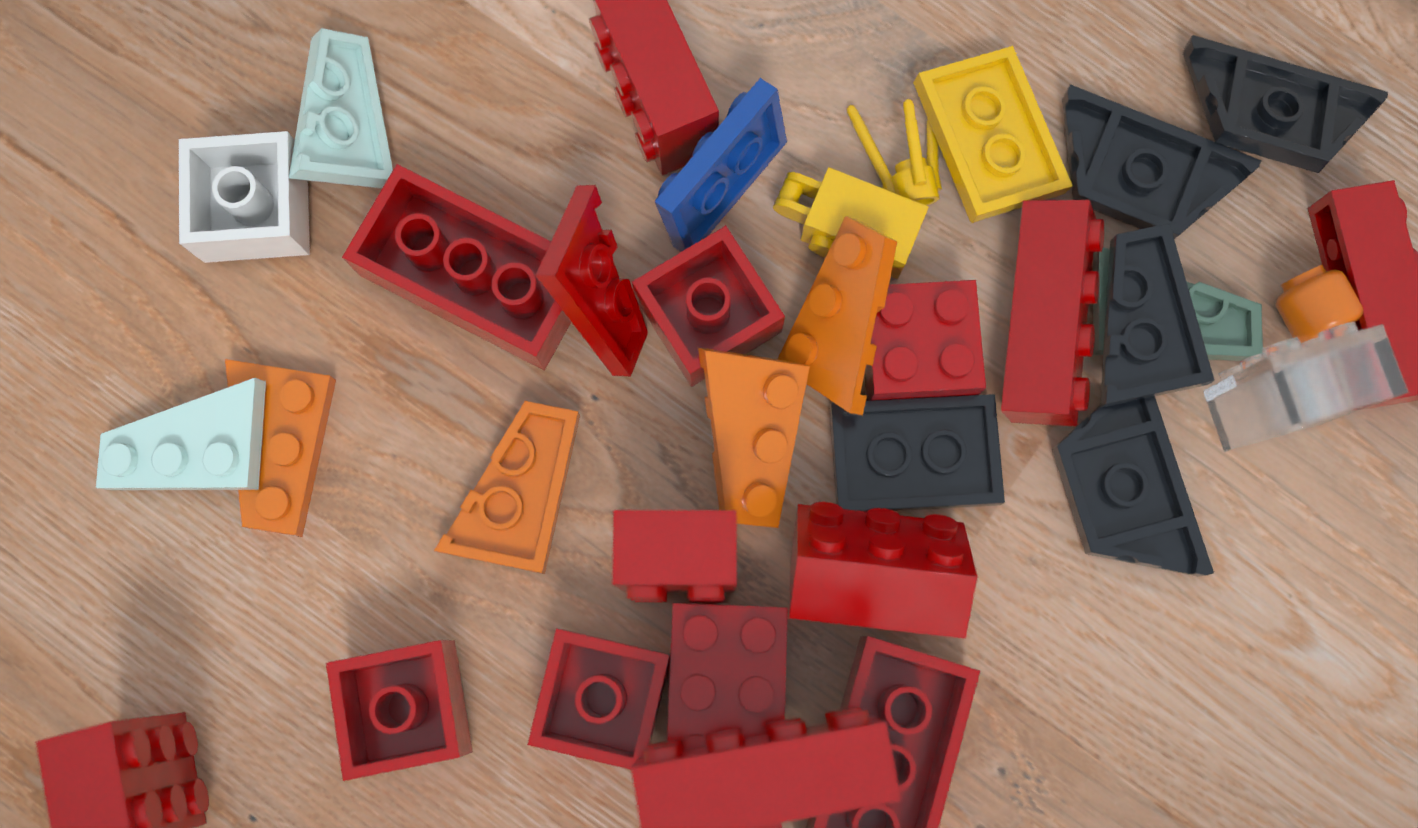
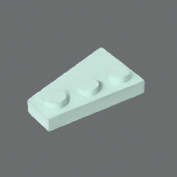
[289,28,393,188]
[96,378,266,490]

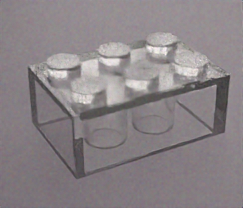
[1203,322,1409,452]

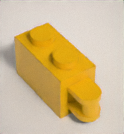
[773,167,929,279]

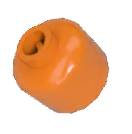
[1276,265,1363,349]

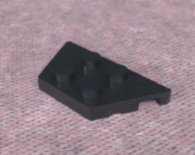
[1183,35,1388,173]
[1062,84,1262,239]
[1052,396,1214,577]

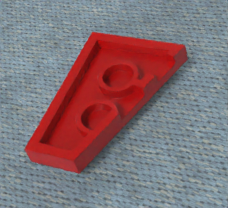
[536,185,648,377]

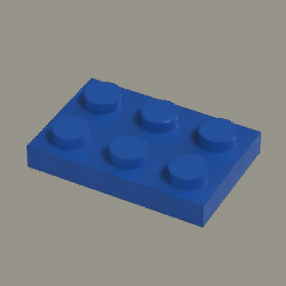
[654,78,787,252]

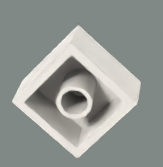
[179,131,310,263]

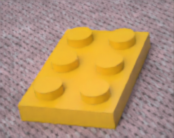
[913,46,1073,223]

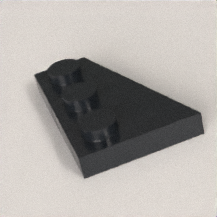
[1100,223,1215,408]

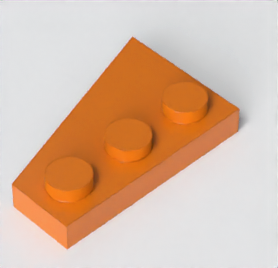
[777,216,898,416]
[698,347,810,528]
[225,359,336,537]
[434,401,580,574]

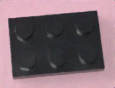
[829,394,1005,511]

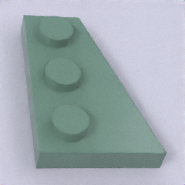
[1093,247,1263,362]

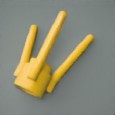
[846,99,942,206]

